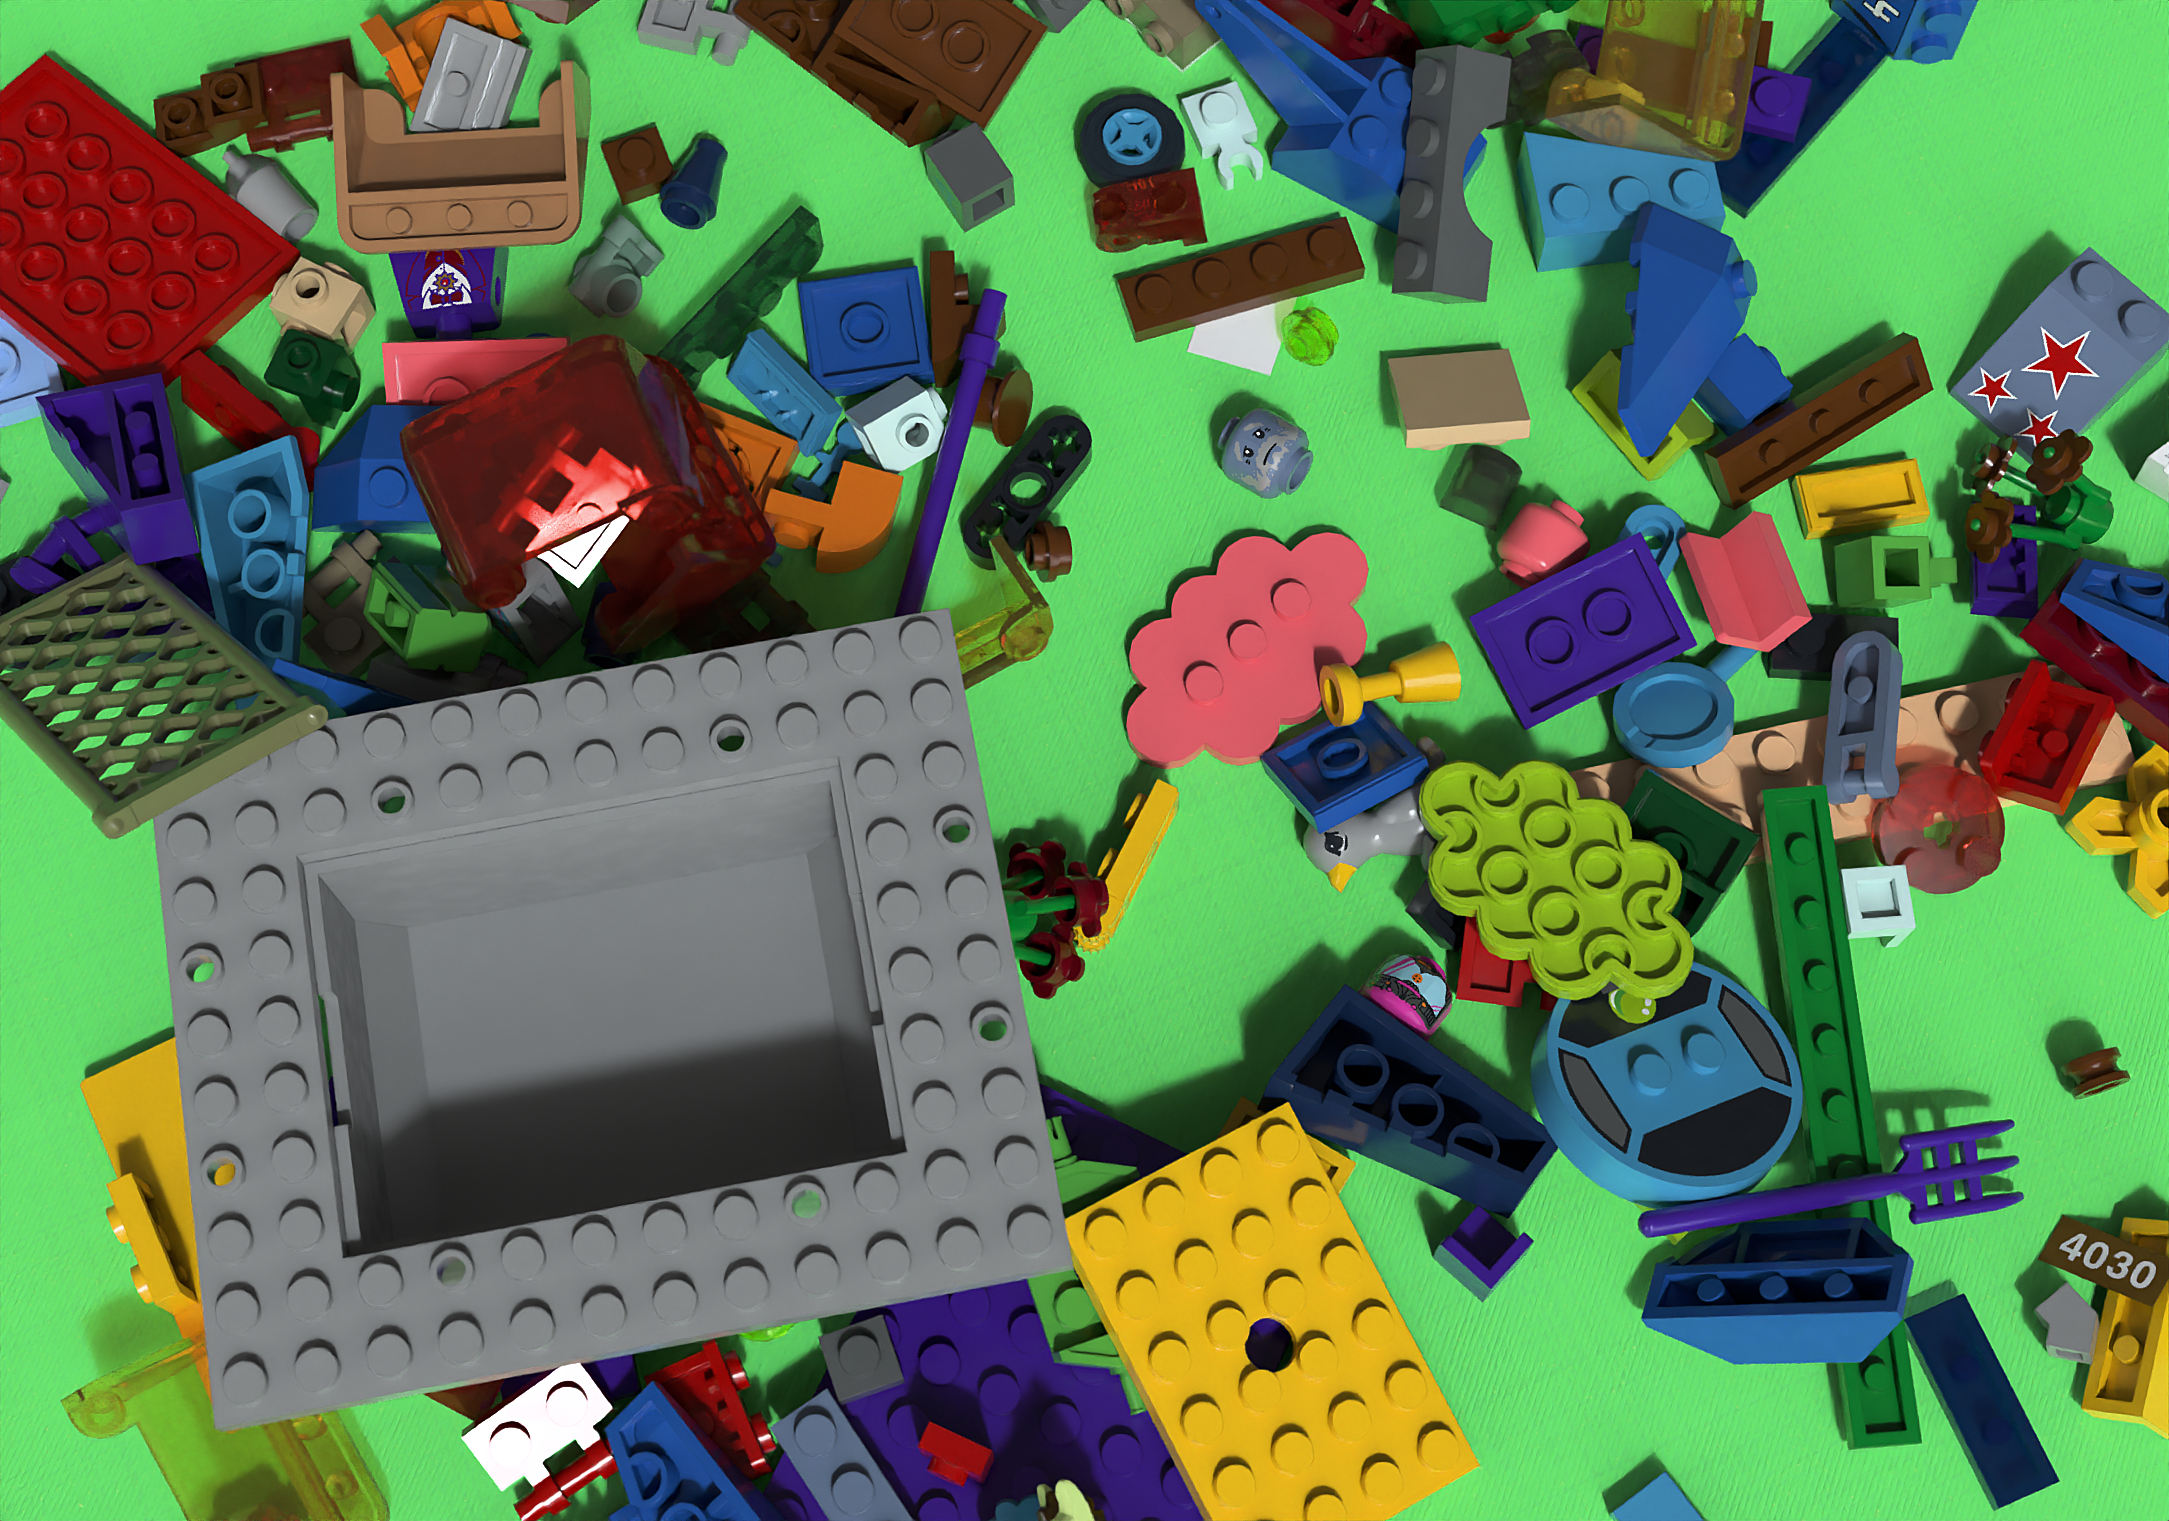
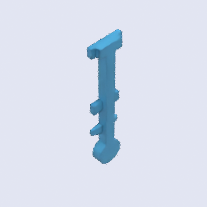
[749,422,864,568]

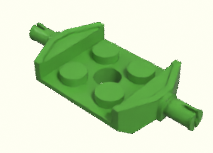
[1026,1116,1147,1415]

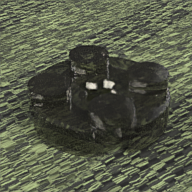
[1486,29,1590,130]

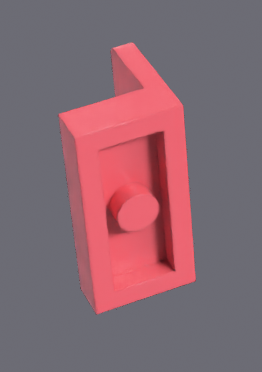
[1679,511,1812,652]

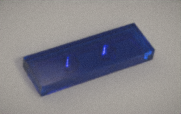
[1904,1293,2060,1511]

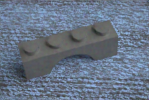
[1392,45,1512,304]

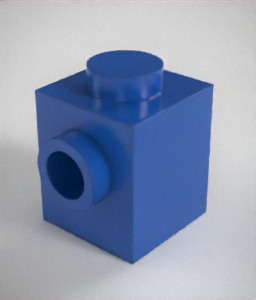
[1693,333,1793,437]

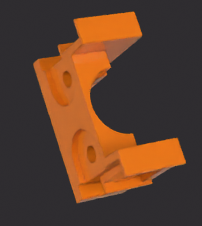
[359,0,522,113]

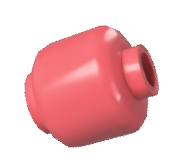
[1497,499,1590,589]

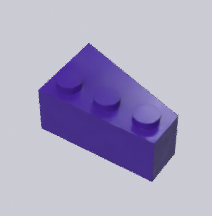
[35,373,200,565]

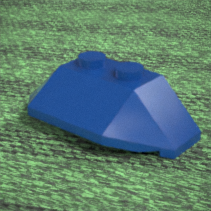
[312,405,561,536]
[1641,1217,1914,1365]

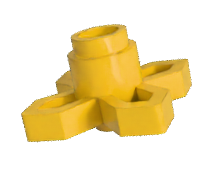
[2065,744,2169,919]

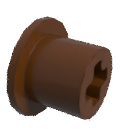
[972,368,1033,447]

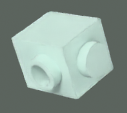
[844,376,949,475]

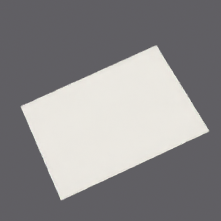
[1187,297,1297,375]

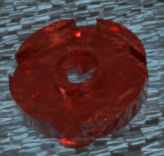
[1871,764,2005,894]

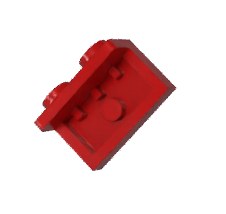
[1977,659,2116,816]
[644,1338,777,1481]

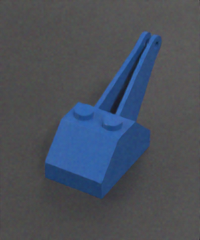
[1195,0,1488,235]

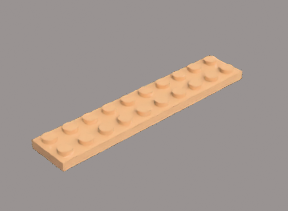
[1568,664,2136,866]

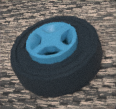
[1079,94,1185,200]

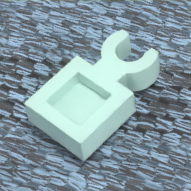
[1181,81,1263,191]

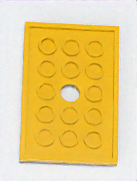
[1064,1102,1480,1521]

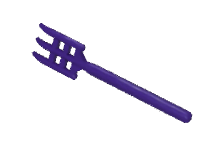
[1638,1119,2024,1238]

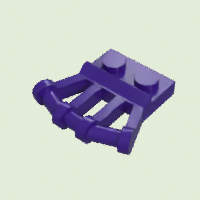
[9,501,216,663]

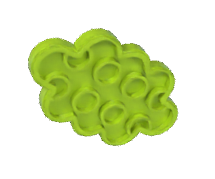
[1418,759,1694,1000]

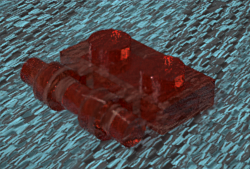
[234,38,362,154]

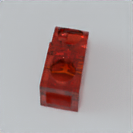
[1089,167,1208,253]

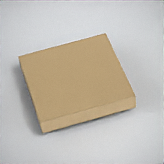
[1388,349,1531,451]

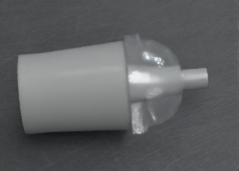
[222,151,318,244]

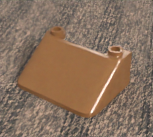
[330,60,591,255]

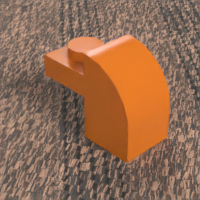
[763,460,904,574]

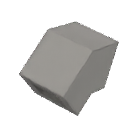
[2035,1282,2100,1365]

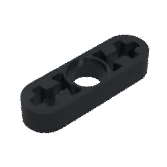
[964,415,1092,570]

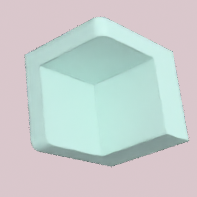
[1839,865,1916,948]

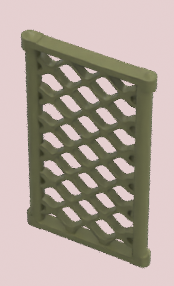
[0,552,328,839]

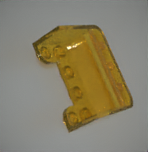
[1544,0,1765,162]

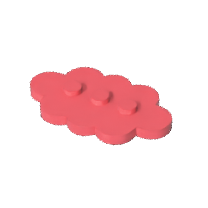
[1126,532,1369,769]

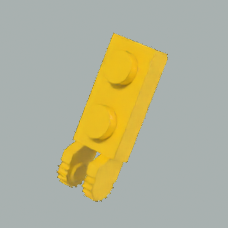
[1073,779,1179,954]

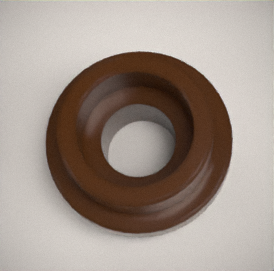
[1024,520,1072,583]

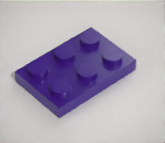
[1469,532,1698,730]

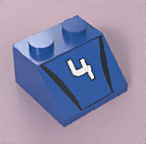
[1830,0,1978,64]

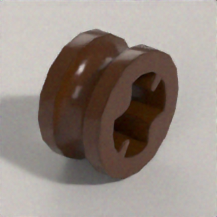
[2061,1047,2131,1099]

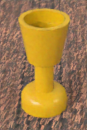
[1319,641,1461,727]

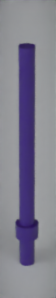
[893,289,1008,618]

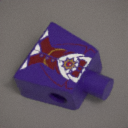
[389,247,509,340]

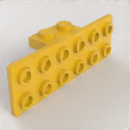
[80,1037,247,1435]

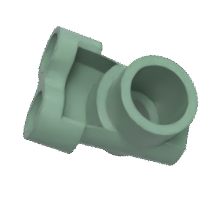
[567,214,665,318]

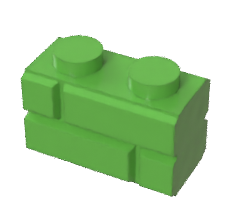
[363,562,492,673]

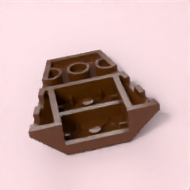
[733,0,1013,148]

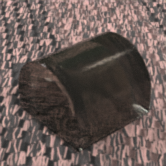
[1440,445,1522,532]

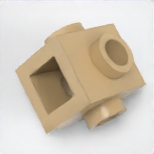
[269,256,376,356]

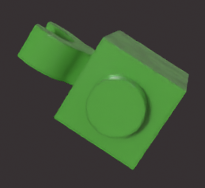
[1834,536,1958,608]

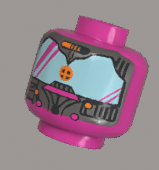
[1358,954,1453,1041]

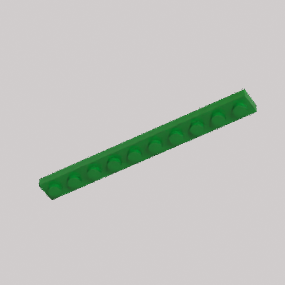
[1756,785,1922,1450]

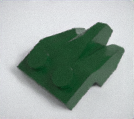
[1622,769,1762,938]

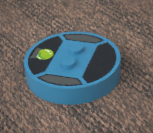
[1530,961,1803,1209]

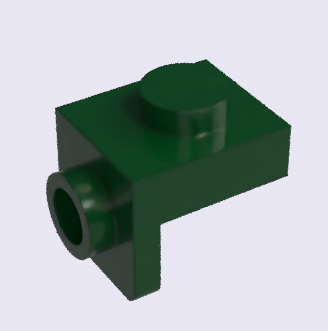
[264,329,360,430]

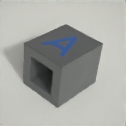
[925,122,1015,233]

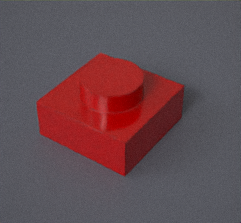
[917,1421,995,1487]

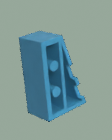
[1516,132,1726,272]

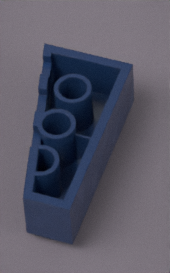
[1257,984,1558,1219]

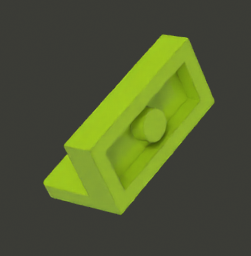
[1571,348,1719,482]

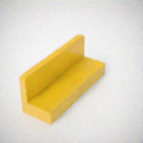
[2081,1217,2169,1439]

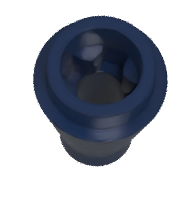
[660,139,728,230]

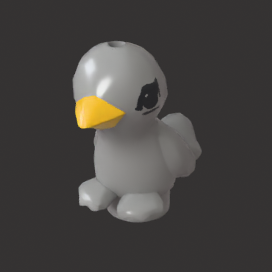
[1303,736,1446,893]

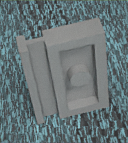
[409,17,533,134]

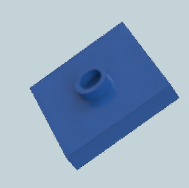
[798,266,935,398]
[1260,701,1431,834]

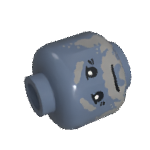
[1218,408,1313,499]

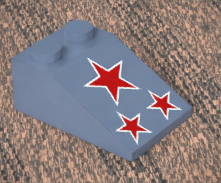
[1949,246,2169,465]

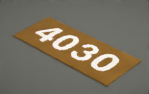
[2038,1215,2169,1307]

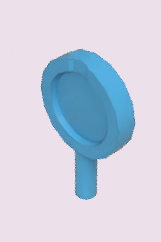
[1613,645,1759,768]

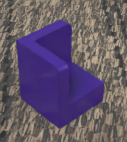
[1433,1206,1534,1303]

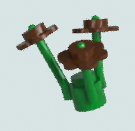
[1965,429,2114,564]

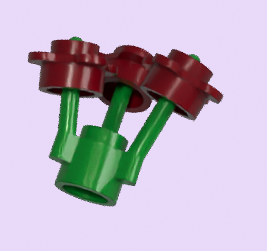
[1001,839,1109,1000]

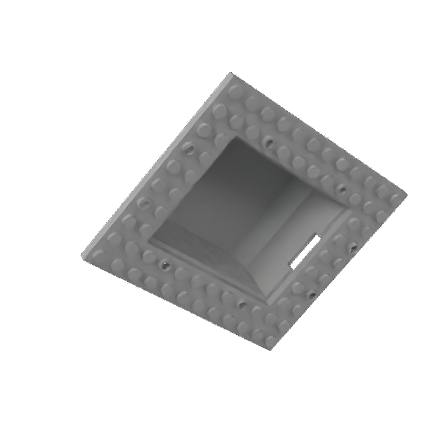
[148,608,1073,1432]

